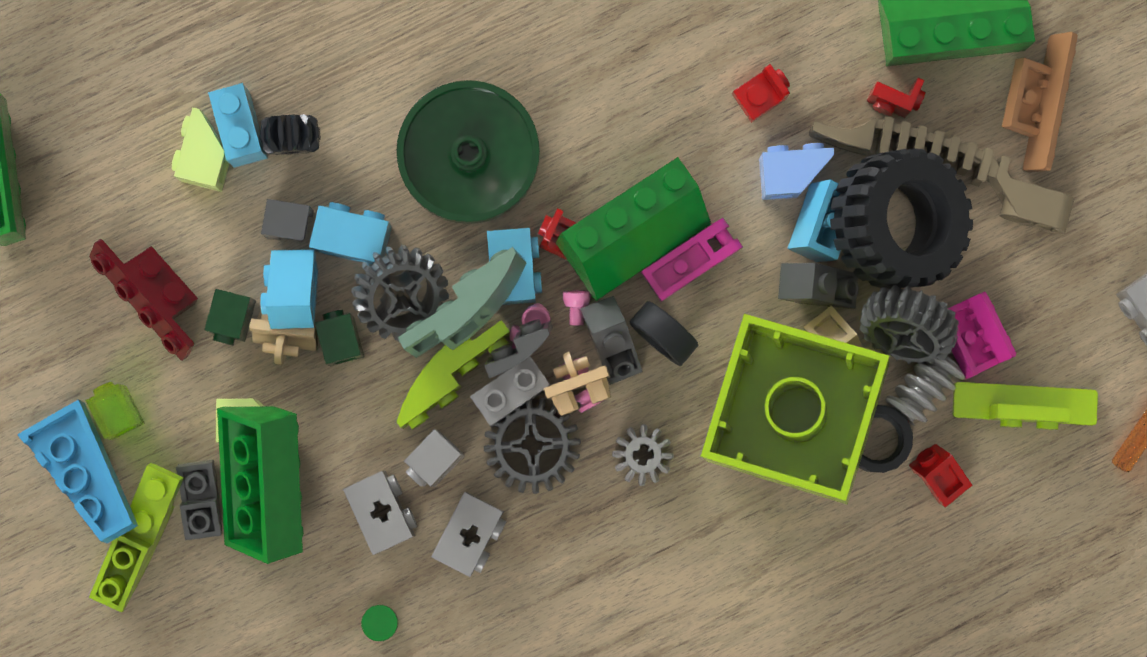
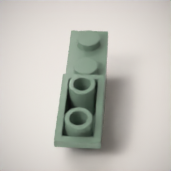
[398,247,526,358]

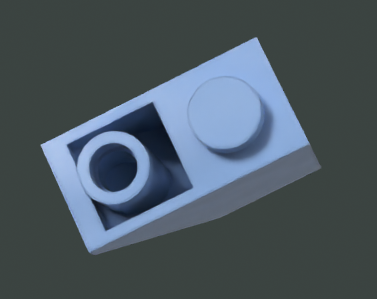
[759,143,834,200]

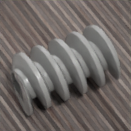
[886,356,965,426]

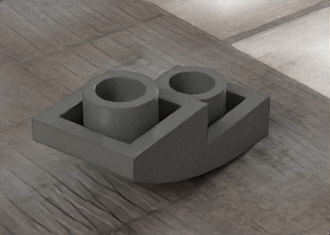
[484,319,553,379]
[176,460,222,540]

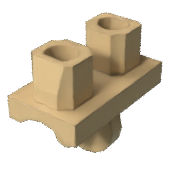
[249,310,318,365]
[543,351,611,416]

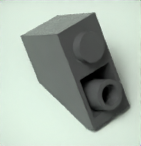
[778,263,859,309]
[580,296,643,385]

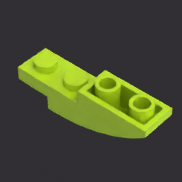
[396,320,510,430]
[89,463,184,613]

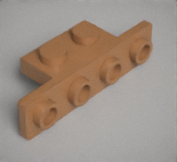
[1002,32,1078,172]

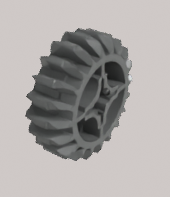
[351,244,449,342]
[860,285,959,365]
[484,398,581,494]

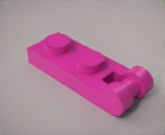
[641,218,743,302]

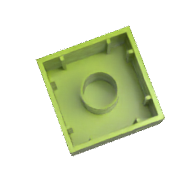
[700,314,889,505]

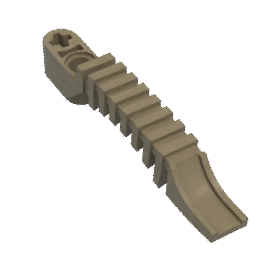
[809,117,1075,234]

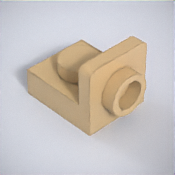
[803,306,863,348]

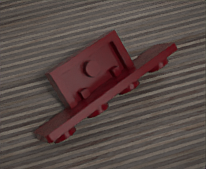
[89,239,198,361]

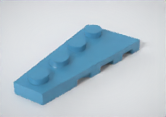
[17,399,138,543]

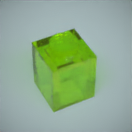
[85,382,145,440]

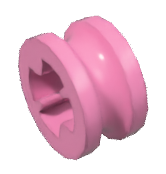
[575,389,605,413]

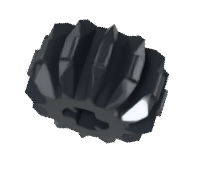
[260,114,321,155]

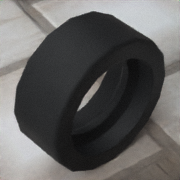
[630,301,699,366]
[859,405,913,473]

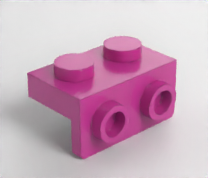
[948,291,1016,379]

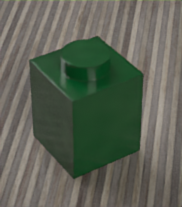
[204,289,256,346]
[315,310,364,367]

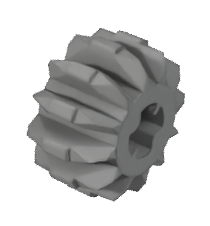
[612,424,674,486]

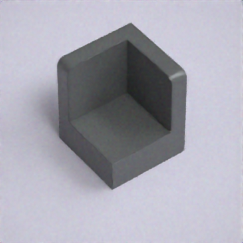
[261,199,314,241]

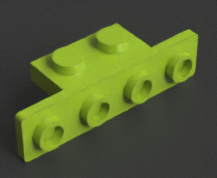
[952,382,1098,430]

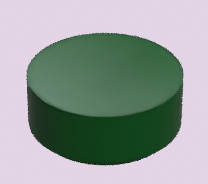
[361,605,398,641]

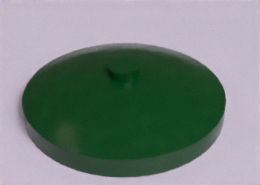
[396,80,540,224]

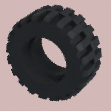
[830,148,973,289]

